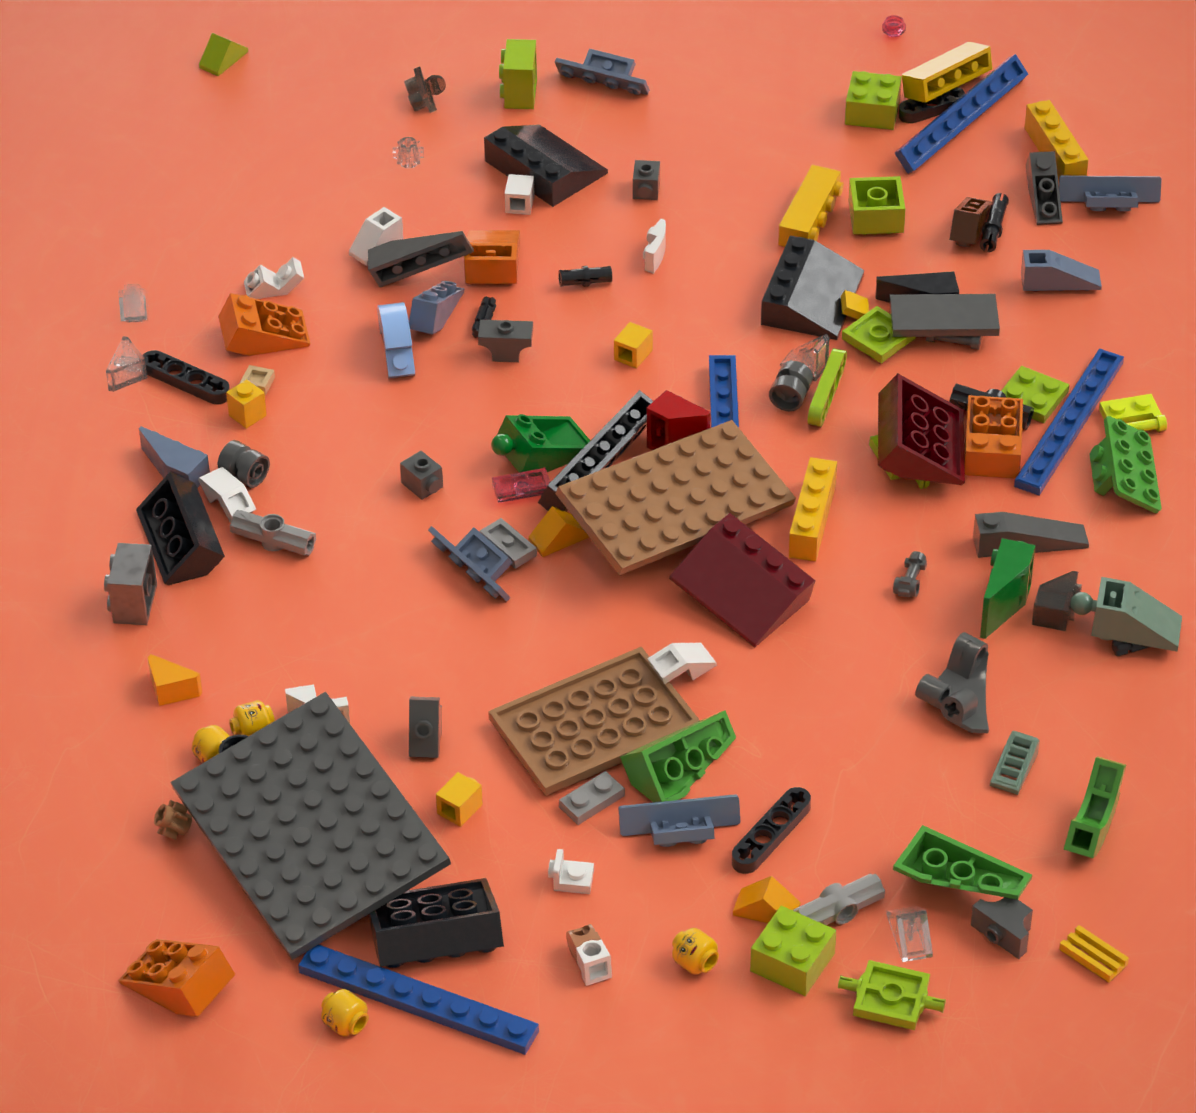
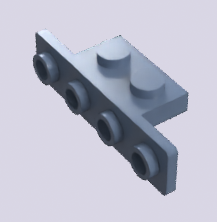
[554,48,650,95]
[1059,175,1162,211]
[428,526,513,602]
[618,794,740,847]

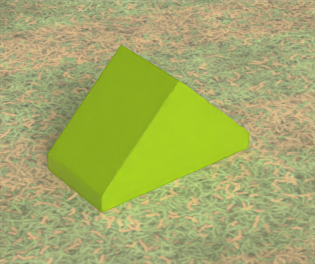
[199,33,248,76]

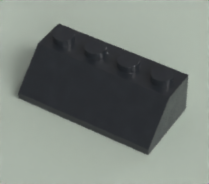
[136,472,225,585]

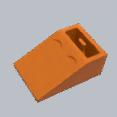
[464,230,520,284]
[218,293,311,356]
[965,395,1023,479]
[118,939,236,1017]

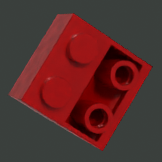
[647,390,711,450]

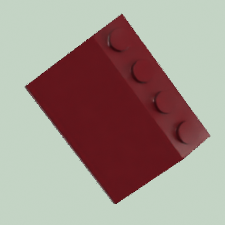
[878,373,965,485]
[669,513,816,647]

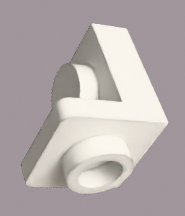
[548,849,594,894]

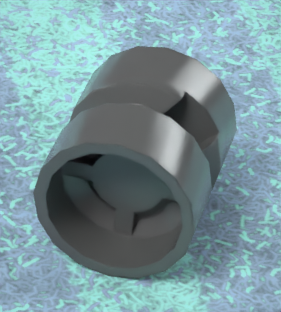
[769,361,813,411]
[217,440,270,488]

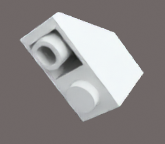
[349,207,404,266]

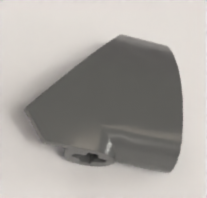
[915,632,989,733]

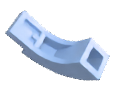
[377,302,415,378]

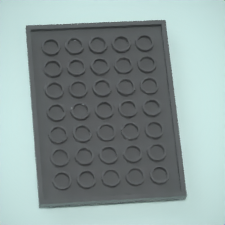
[170,691,451,960]

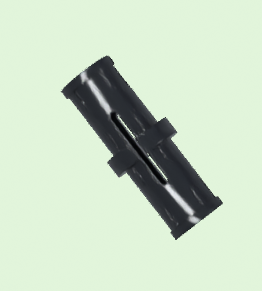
[558,266,612,287]

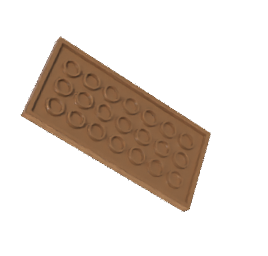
[555,420,796,575]

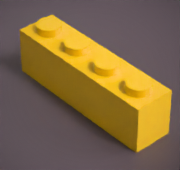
[902,42,993,103]
[1024,100,1089,182]
[778,165,844,247]
[789,457,837,562]

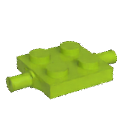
[838,960,946,1030]

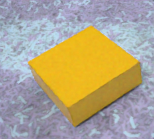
[841,290,869,319]

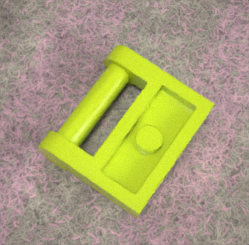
[1099,394,1167,432]

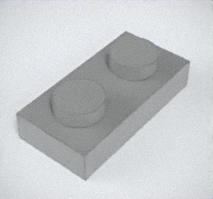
[480,518,537,569]
[559,771,625,825]

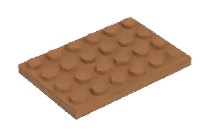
[488,647,700,796]

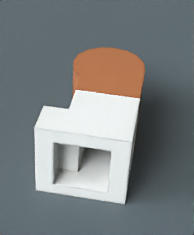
[566,924,612,986]

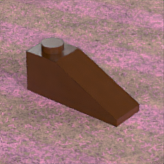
[949,197,992,247]

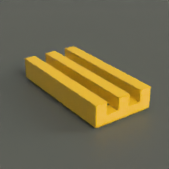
[1059,925,1129,983]

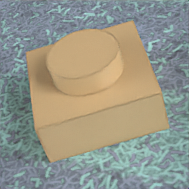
[240,365,275,395]

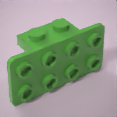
[1089,416,1162,513]

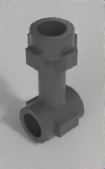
[893,551,927,597]

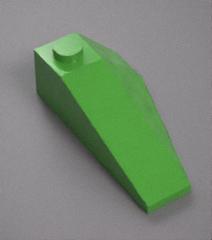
[620,710,736,803]
[893,825,1032,900]

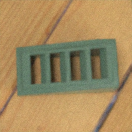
[990,731,1040,795]

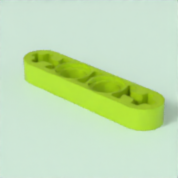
[807,348,847,427]

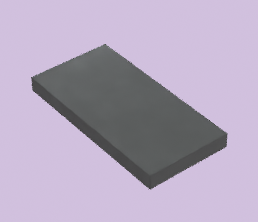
[890,294,1000,337]

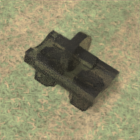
[404,66,446,113]

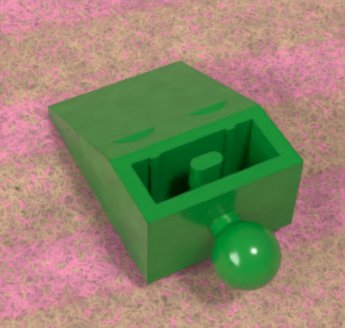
[491,414,591,475]
[980,538,1036,639]

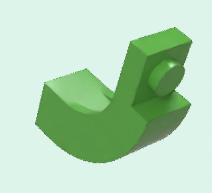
[1064,756,1127,858]

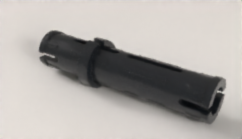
[980,193,1009,252]

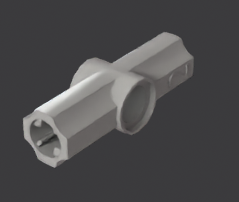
[230,510,316,556]
[793,873,885,925]

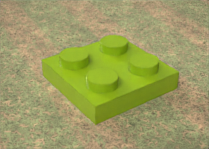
[842,306,916,364]
[1001,366,1069,423]

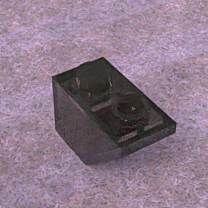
[1032,571,1082,631]

